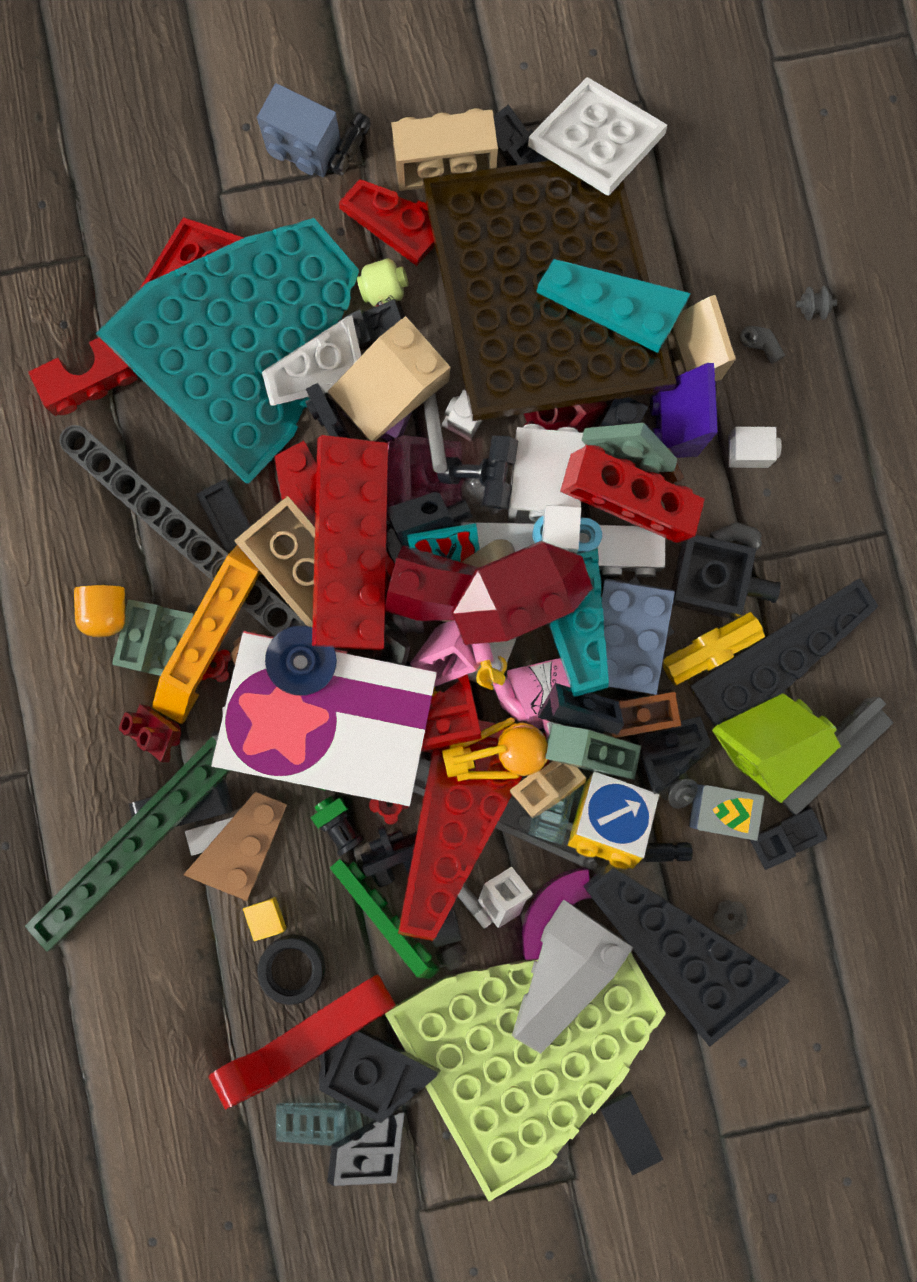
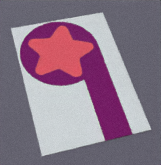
[211,633,437,806]

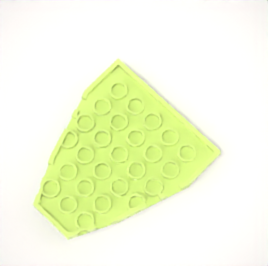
[385,952,666,1201]

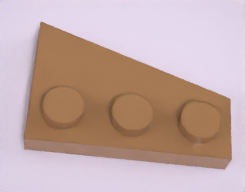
[184,791,288,901]

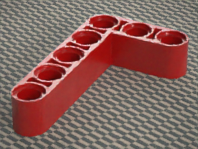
[208,974,397,1110]

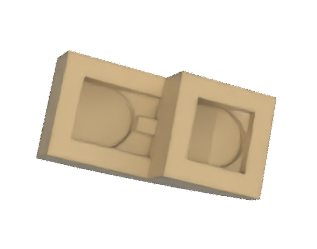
[510,761,586,819]

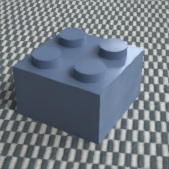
[257,83,341,178]

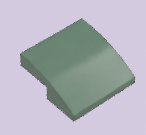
[112,599,195,676]

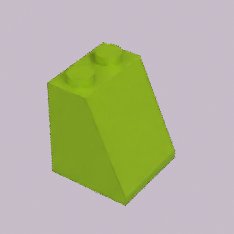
[712,693,841,803]

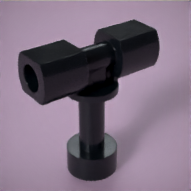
[437,436,518,510]

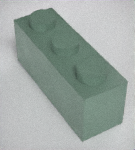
[545,724,641,780]

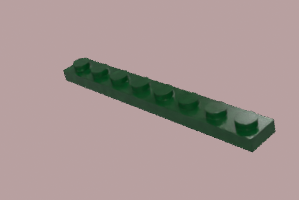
[25,736,232,952]

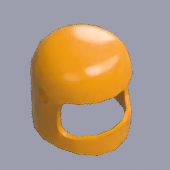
[74,585,126,637]
[497,722,548,776]

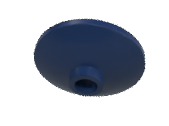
[265,626,337,696]

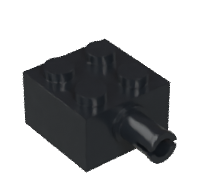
[671,535,781,620]

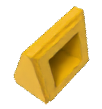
[243,896,287,941]

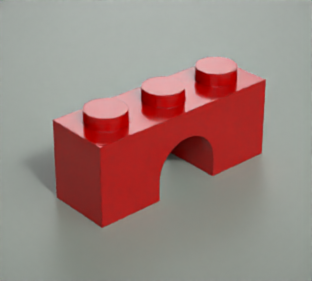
[28,337,138,416]

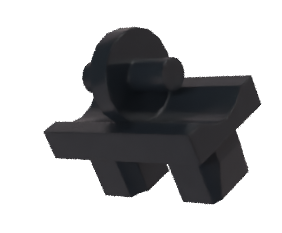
[361,825,417,888]

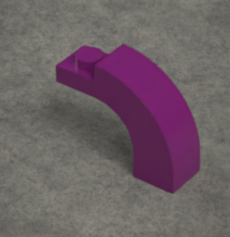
[522,867,597,960]

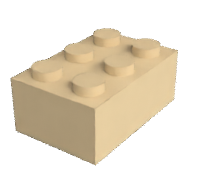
[391,108,498,191]

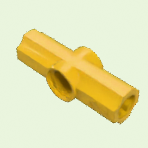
[662,612,765,686]

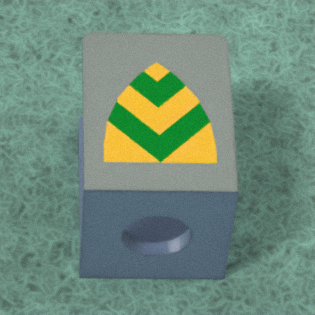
[689,784,764,841]

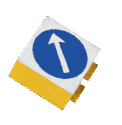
[567,771,659,869]

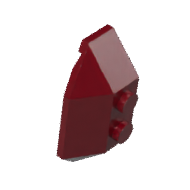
[451,540,593,645]

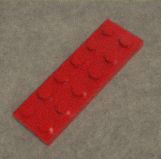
[312,435,388,650]

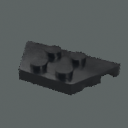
[318,1029,441,1123]

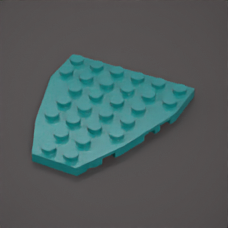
[96,218,359,484]

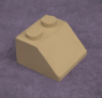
[665,295,736,381]

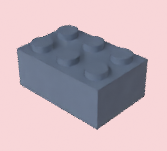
[602,579,675,695]

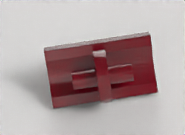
[119,704,181,763]

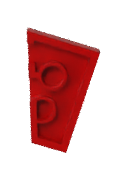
[339,179,435,266]
[274,441,317,527]

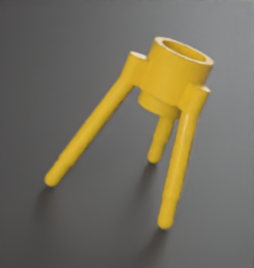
[442,717,520,782]

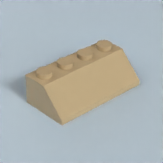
[234,496,315,627]

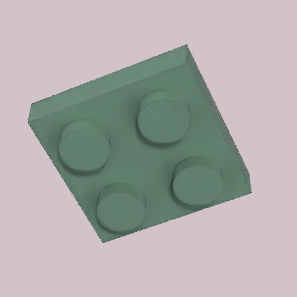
[581,423,678,474]

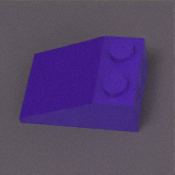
[650,363,718,458]

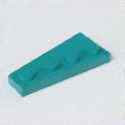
[537,259,691,353]
[549,548,609,697]

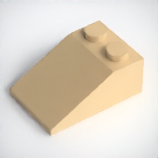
[328,316,451,441]

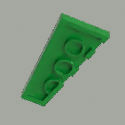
[330,859,440,979]

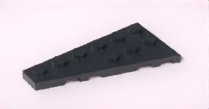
[583,864,790,1047]

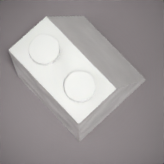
[507,424,585,524]

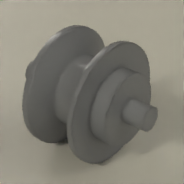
[796,286,837,321]
[660,773,698,809]

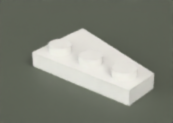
[262,315,361,405]

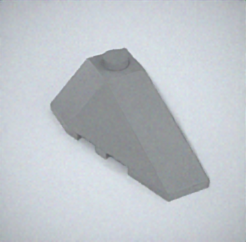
[512,900,633,1054]

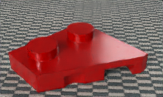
[421,674,482,752]

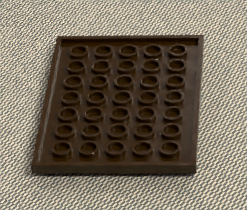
[423,160,677,422]

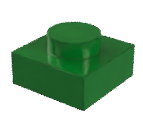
[310,796,349,829]

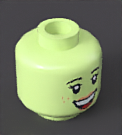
[357,258,409,307]

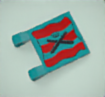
[407,523,480,562]

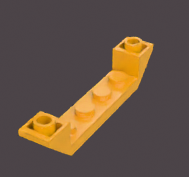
[152,545,263,724]

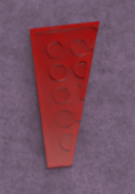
[398,737,522,941]

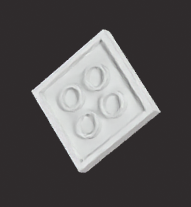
[528,77,667,196]

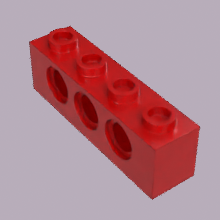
[560,445,705,543]

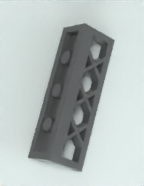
[782,697,894,815]

